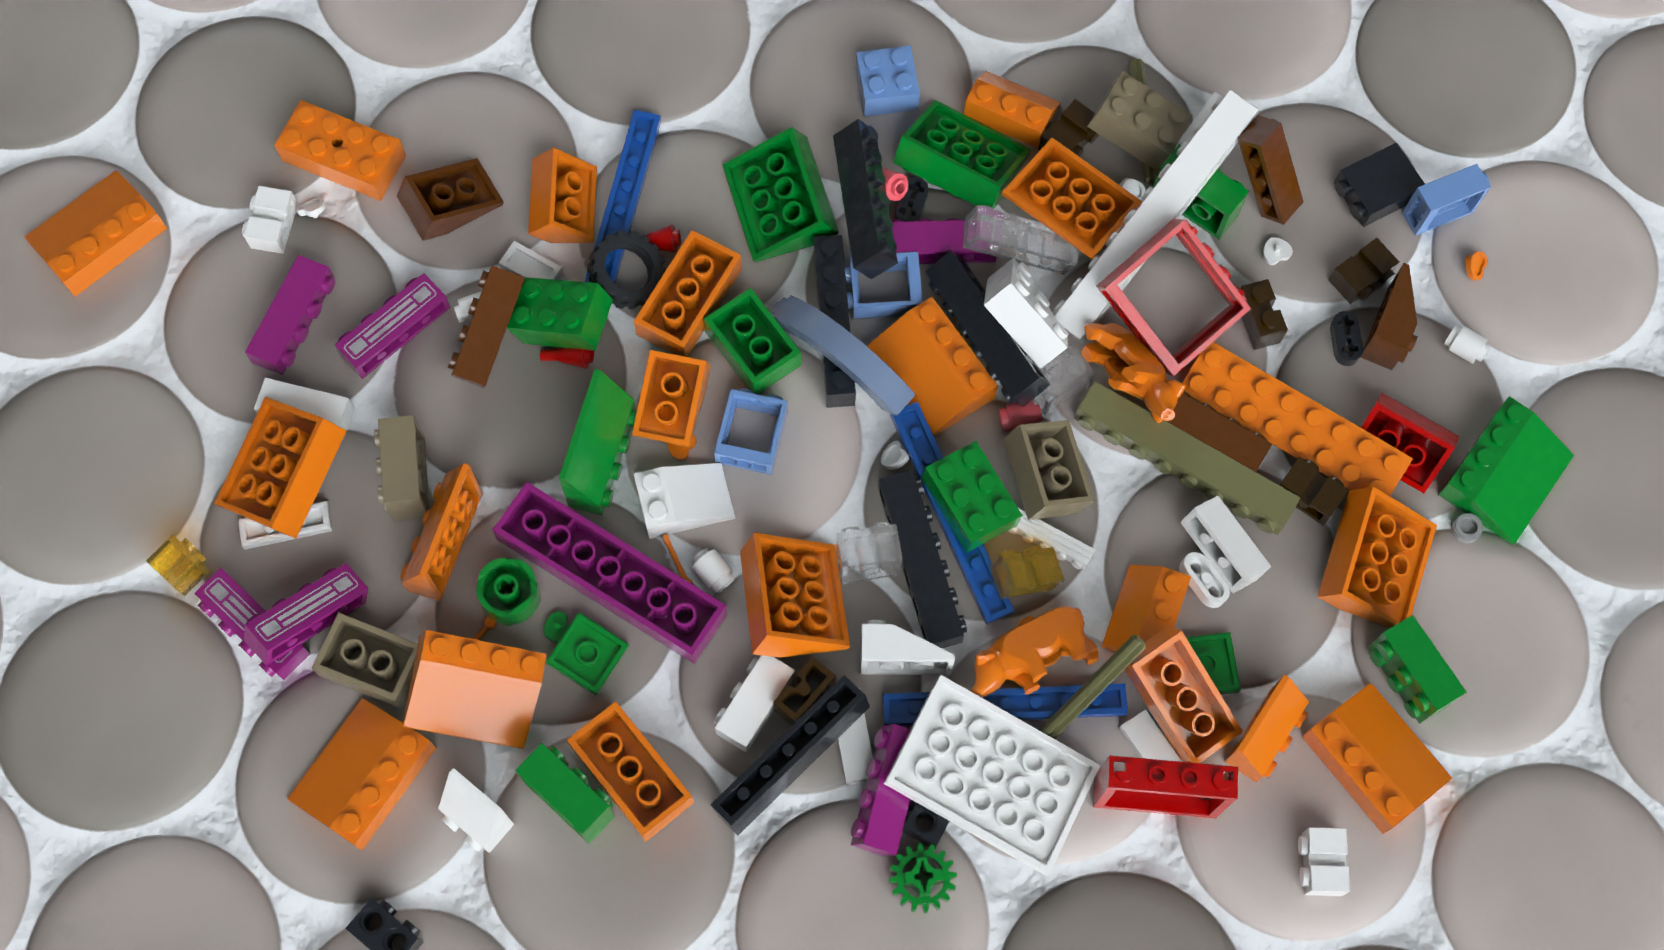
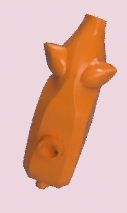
[1081,323,1185,423]
[969,606,1099,698]

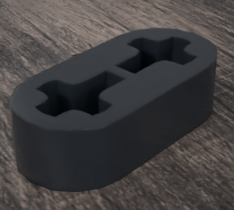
[894,177,929,222]
[1330,311,1363,366]

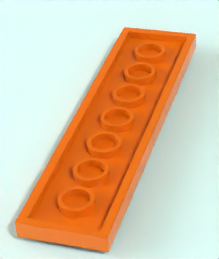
[1182,342,1413,496]

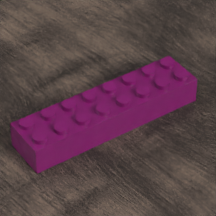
[492,482,728,664]

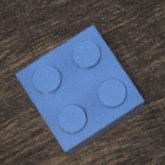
[856,45,920,117]

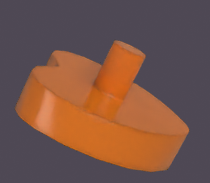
[1465,251,1488,280]
[667,434,697,461]

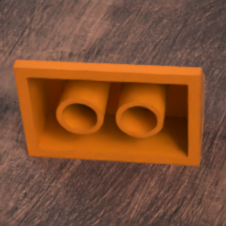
[964,71,1061,148]
[528,147,597,244]
[1101,565,1191,652]
[1225,674,1309,782]

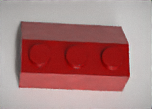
[1360,392,1459,494]

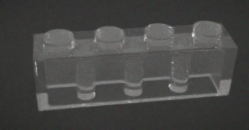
[963,205,1078,275]

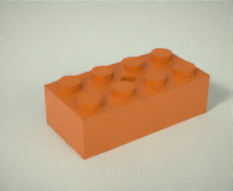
[274,100,406,201]
[634,230,742,357]
[1125,626,1243,763]
[567,701,694,842]

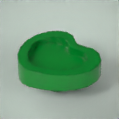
[544,611,570,643]

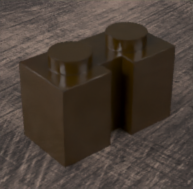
[1038,99,1099,157]
[1328,238,1400,305]
[1240,279,1288,350]
[1279,457,1349,526]
[773,656,836,726]

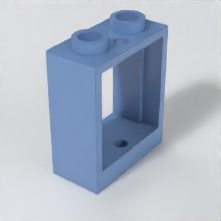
[1402,164,1491,236]
[845,252,922,319]
[714,388,788,475]

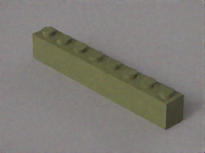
[1074,381,1300,535]

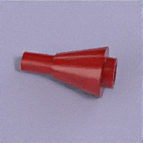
[641,224,682,253]
[540,347,594,369]

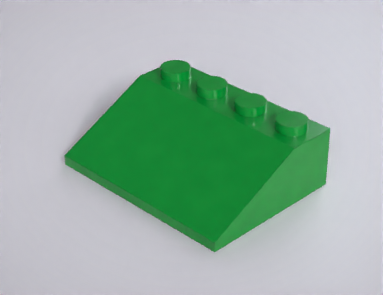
[893,100,1031,213]
[722,127,839,262]
[559,369,637,515]
[1438,396,1574,545]

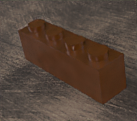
[1237,115,1304,225]
[448,266,525,388]
[1166,391,1272,472]

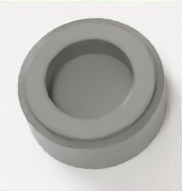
[1451,513,1483,544]

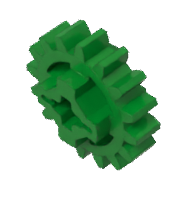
[889,843,957,914]

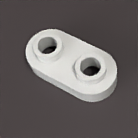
[1179,552,1230,608]

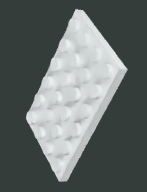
[883,675,1100,875]

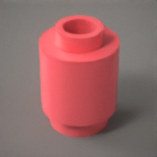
[882,168,908,201]
[999,400,1043,433]

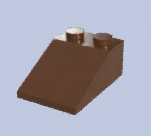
[397,158,504,241]
[1361,263,1418,370]

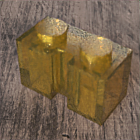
[146,535,210,597]
[990,545,1065,599]

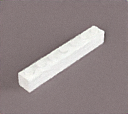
[1008,508,1095,570]

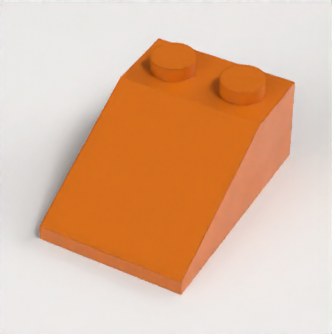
[632,350,711,447]

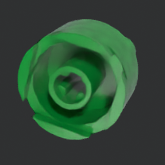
[476,558,541,626]

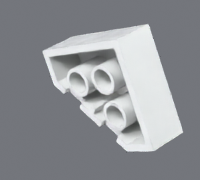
[984,258,1068,369]

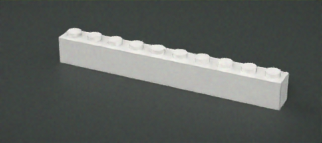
[1053,90,1258,343]

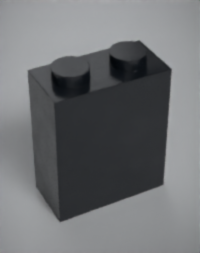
[1334,142,1425,227]

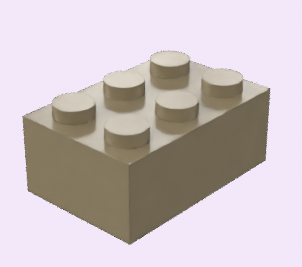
[1087,71,1193,171]
[374,415,430,522]
[1003,420,1095,520]
[312,612,418,709]

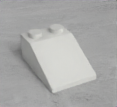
[634,463,735,539]
[860,620,955,675]
[438,768,514,853]

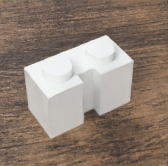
[242,186,298,254]
[1298,828,1350,896]

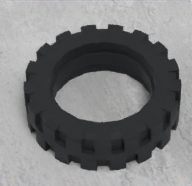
[587,230,666,309]

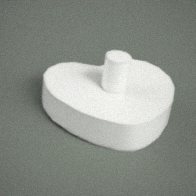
[1119,178,1145,200]
[296,197,326,218]
[1262,237,1293,265]
[881,441,909,469]

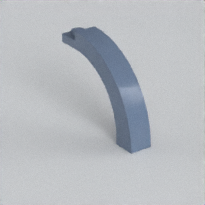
[770,295,916,416]

